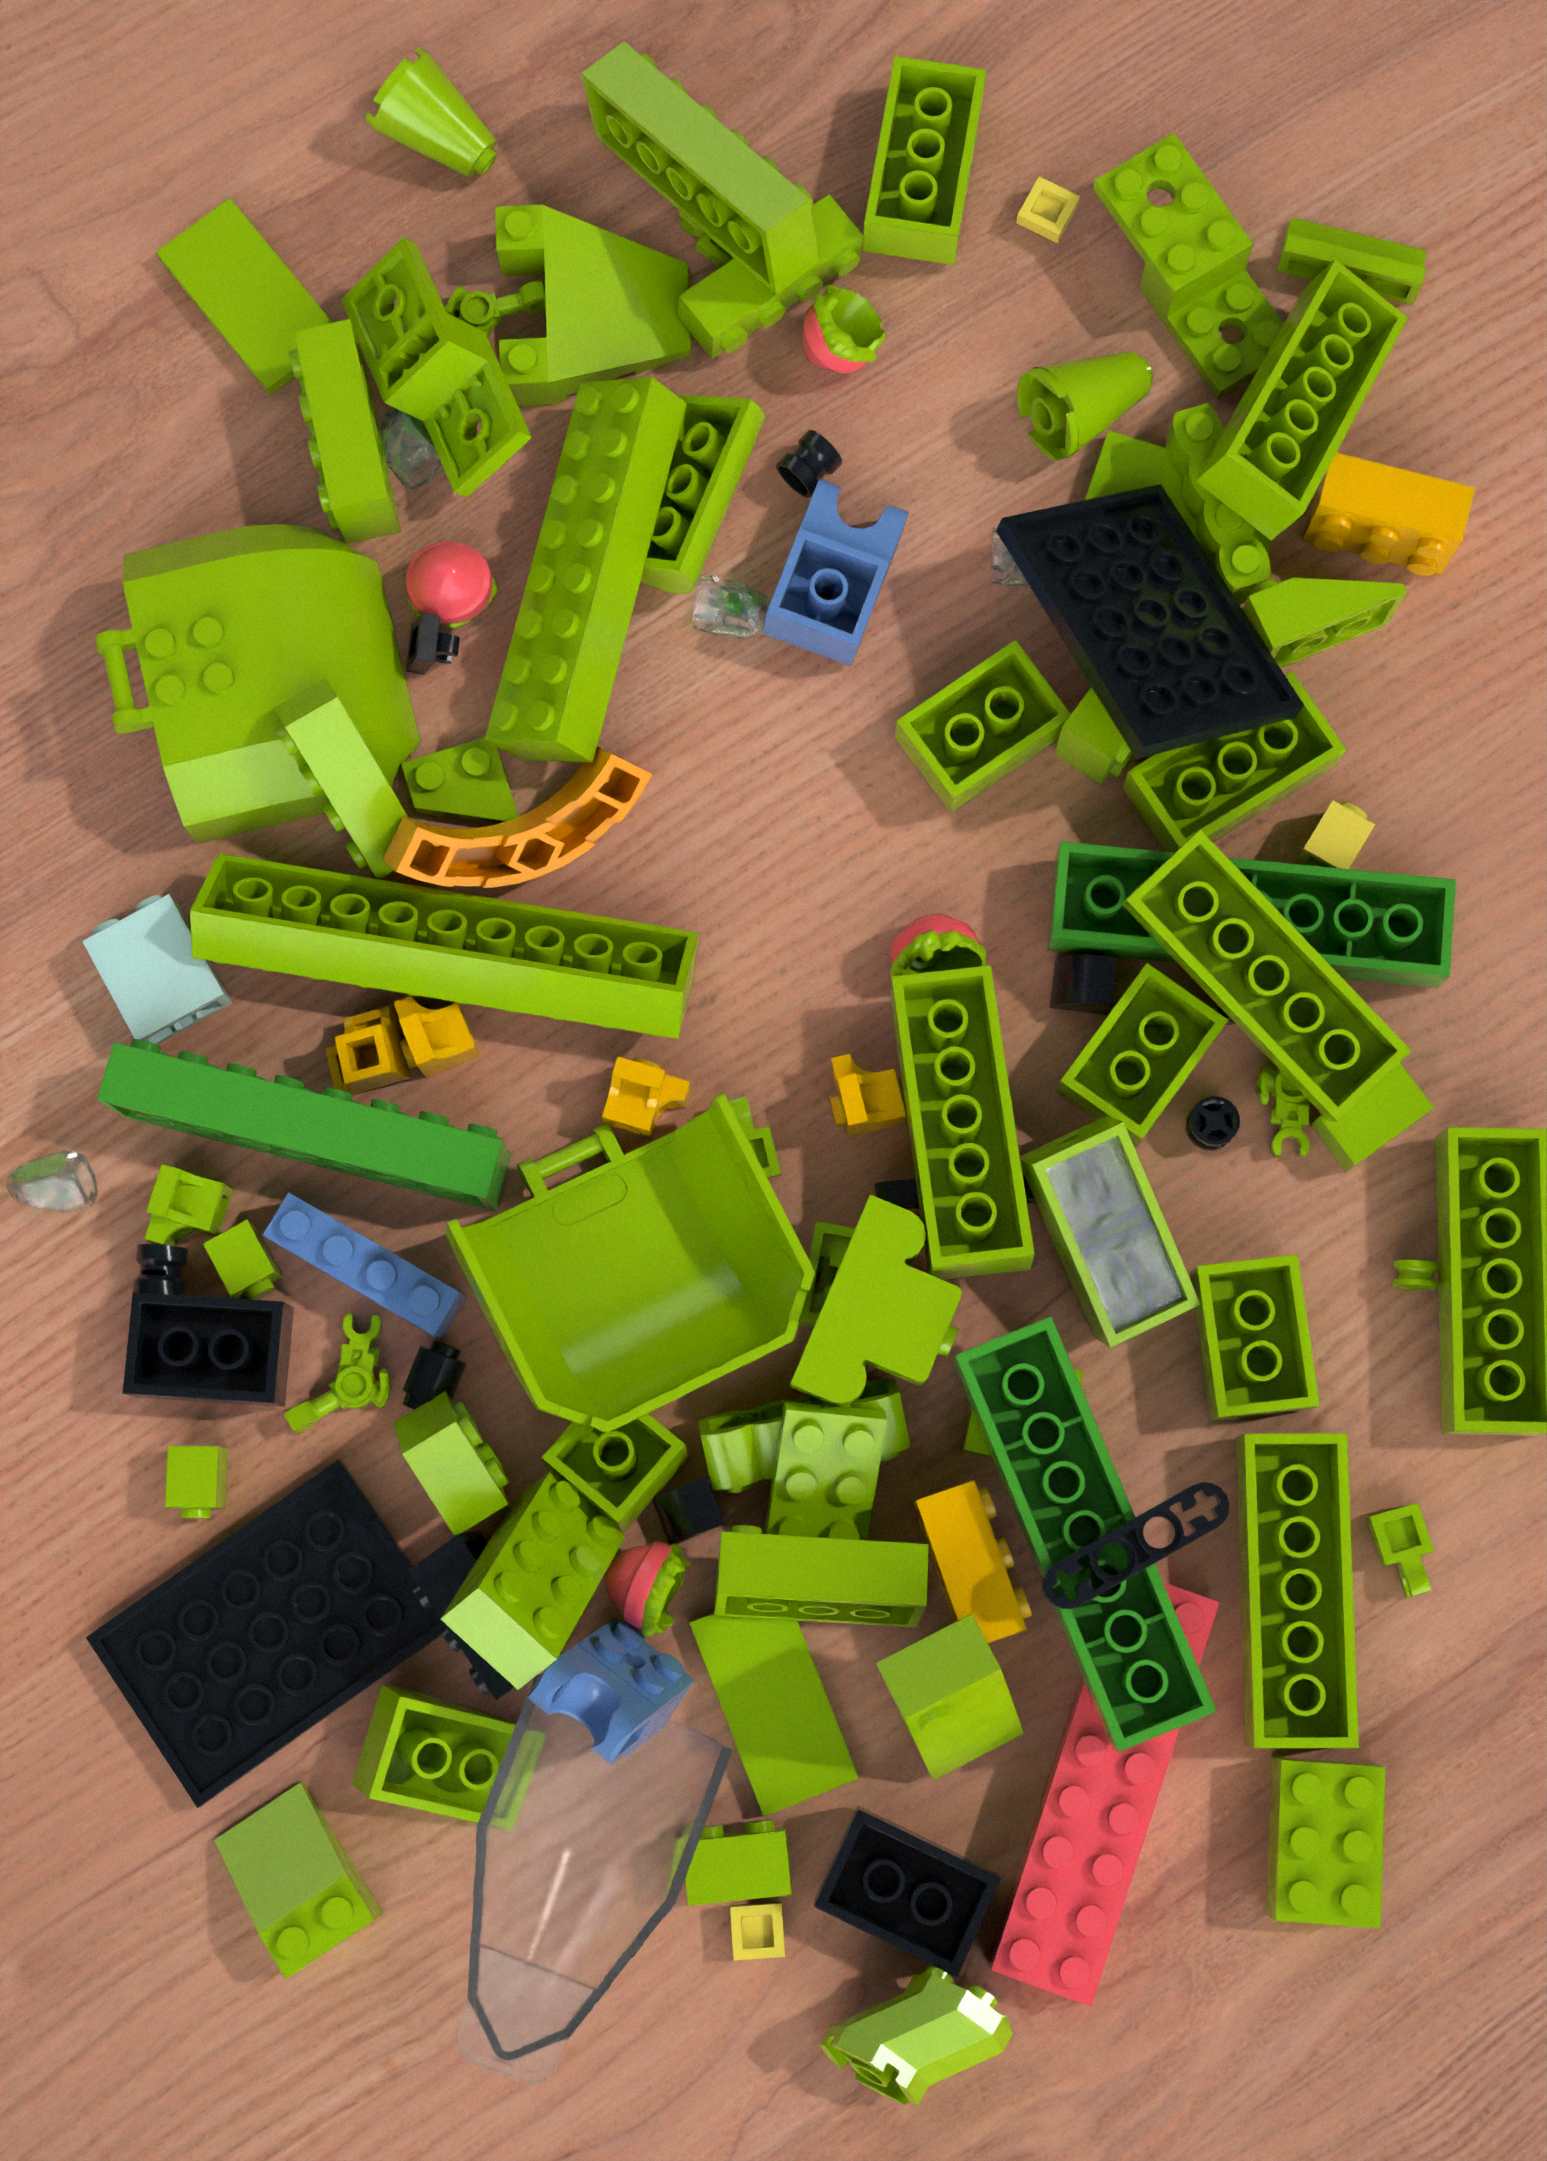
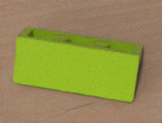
[1277,218,1427,305]

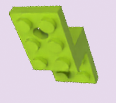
[1093,132,1284,399]
[341,237,532,498]

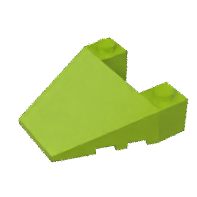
[495,204,692,407]

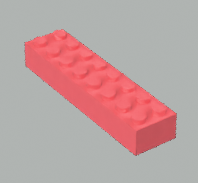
[988,1582,1220,2007]

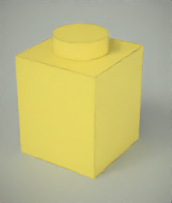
[1296,800,1376,869]

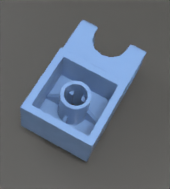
[762,479,909,667]
[527,1618,695,1765]

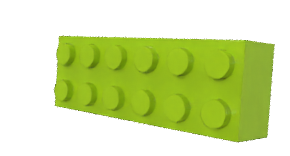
[581,41,820,295]
[1195,259,1408,540]
[1121,830,1412,1121]
[890,965,1035,1280]
[1435,1127,1547,1436]
[1236,1433,1359,1748]

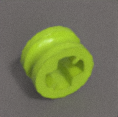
[1392,1260,1439,1291]

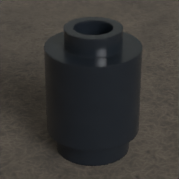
[402,1340,467,1410]

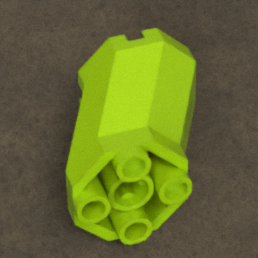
[820,1964,1013,2105]

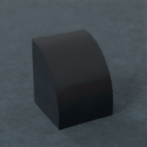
[1049,955,1118,1015]
[652,1476,726,1545]

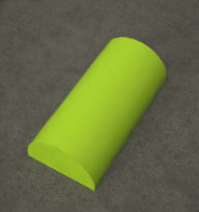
[640,395,765,594]

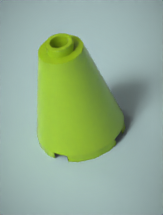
[365,47,498,178]
[1016,352,1153,461]

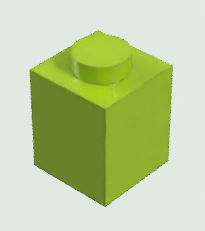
[203,1220,283,1300]
[165,1446,228,1519]

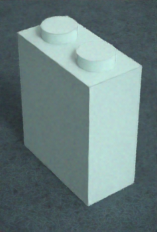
[82,894,233,1045]

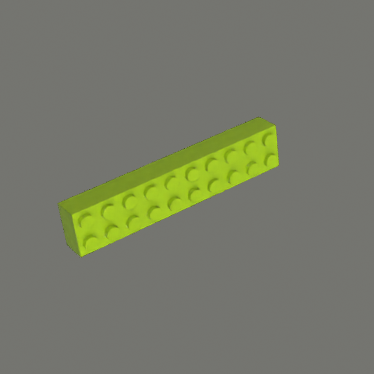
[190,853,699,1039]

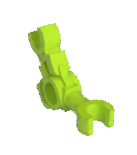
[445,280,546,338]
[1256,1066,1310,1157]
[284,1313,391,1435]

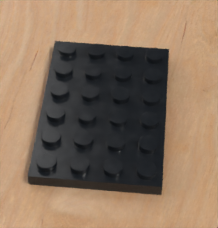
[996,484,1304,759]
[86,1459,444,1808]

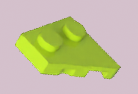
[401,737,519,822]

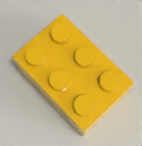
[1303,453,1475,576]
[912,1480,1032,1643]

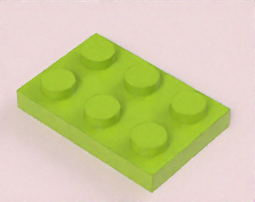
[764,1401,887,1540]

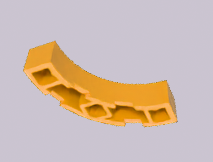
[382,746,653,888]

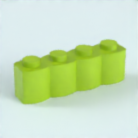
[1166,403,1271,605]
[698,1378,911,1493]

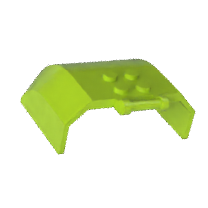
[94,524,421,844]
[445,1093,815,1433]

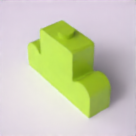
[790,1194,962,1406]

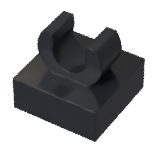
[406,613,460,675]

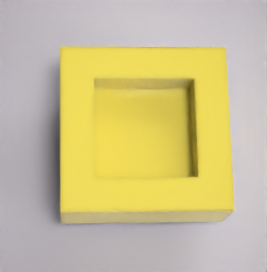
[1016,176,1081,244]
[730,1901,785,1961]

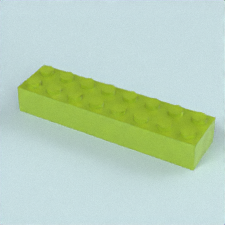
[484,377,687,762]

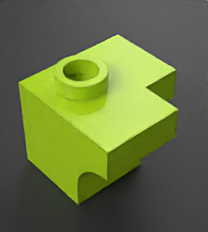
[144,1164,233,1246]

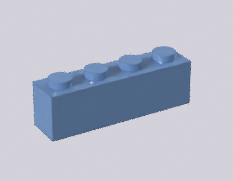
[263,1192,467,1341]

